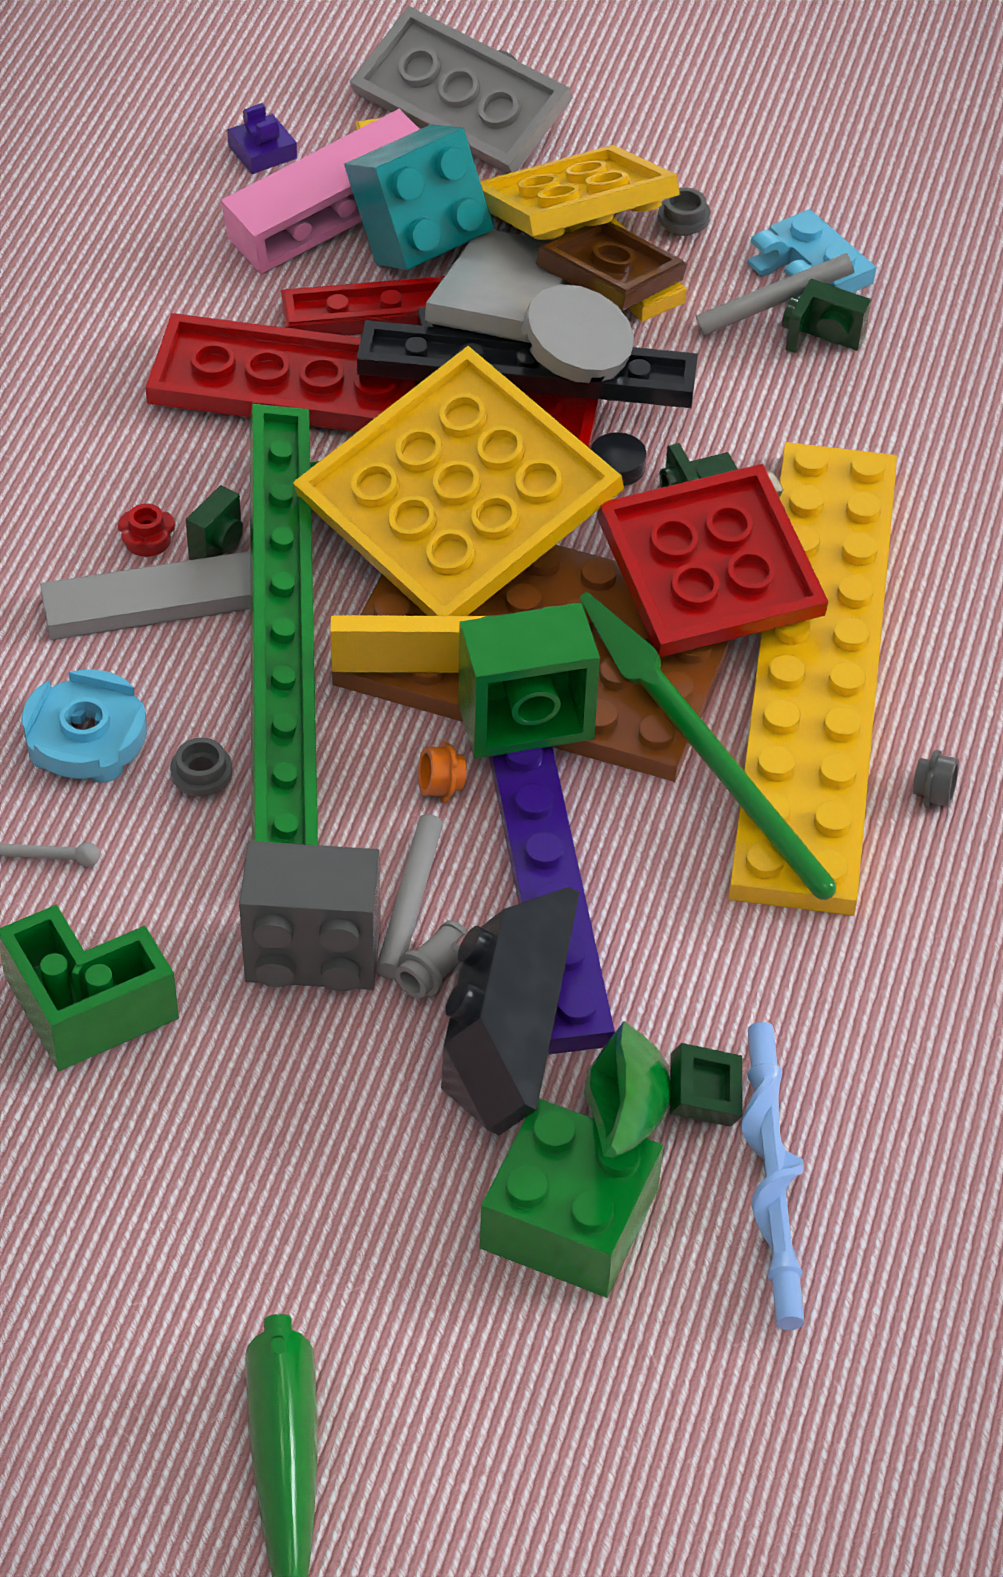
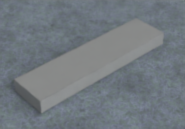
[40,551,251,640]

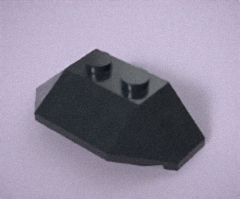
[441,887,580,1136]

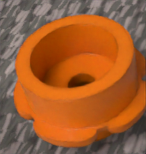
[418,741,466,803]

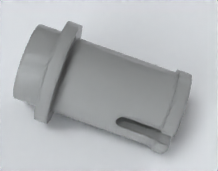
[395,920,468,999]

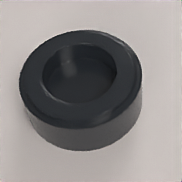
[590,432,647,486]

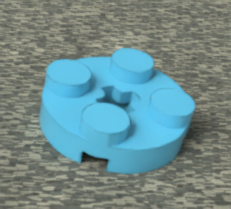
[22,669,147,783]

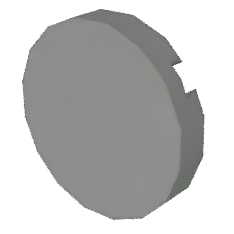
[521,284,634,383]

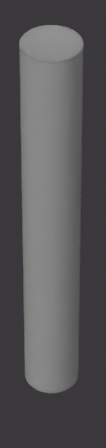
[696,253,855,336]
[376,814,443,979]

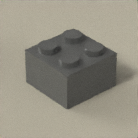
[239,841,381,991]

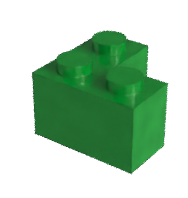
[0,904,179,1072]

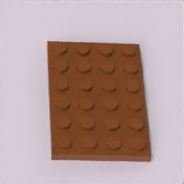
[332,545,734,782]

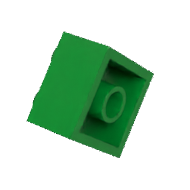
[458,602,600,759]
[480,1098,664,1298]

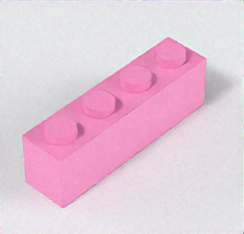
[221,109,420,274]

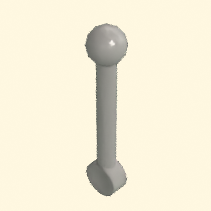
[0,842,100,867]

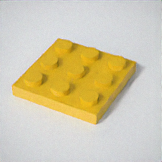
[480,145,680,240]

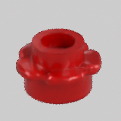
[118,503,175,557]

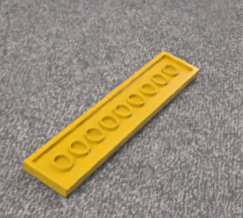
[728,442,897,916]

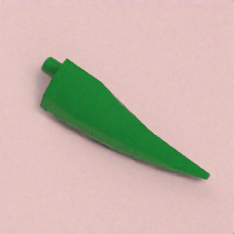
[584,1021,671,1158]
[245,1314,318,1577]

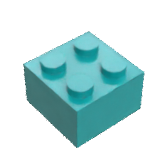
[344,124,494,270]

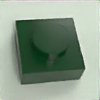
[185,485,243,560]
[670,1043,742,1127]

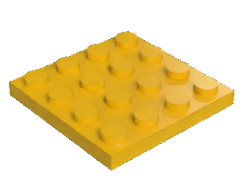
[293,346,624,616]

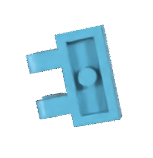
[747,209,877,301]

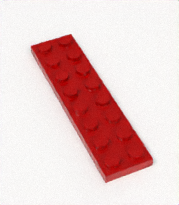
[145,313,601,448]

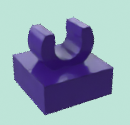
[227,103,297,174]

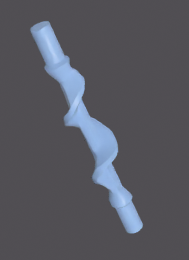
[741,1022,804,1330]

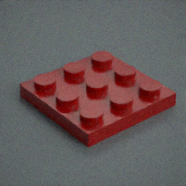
[597,464,829,657]

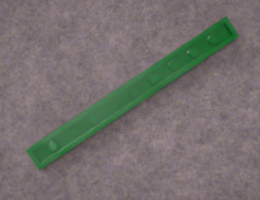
[250,404,318,845]

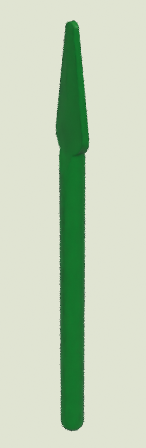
[580,592,836,900]

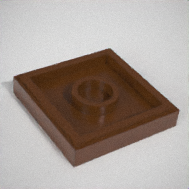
[536,222,687,311]

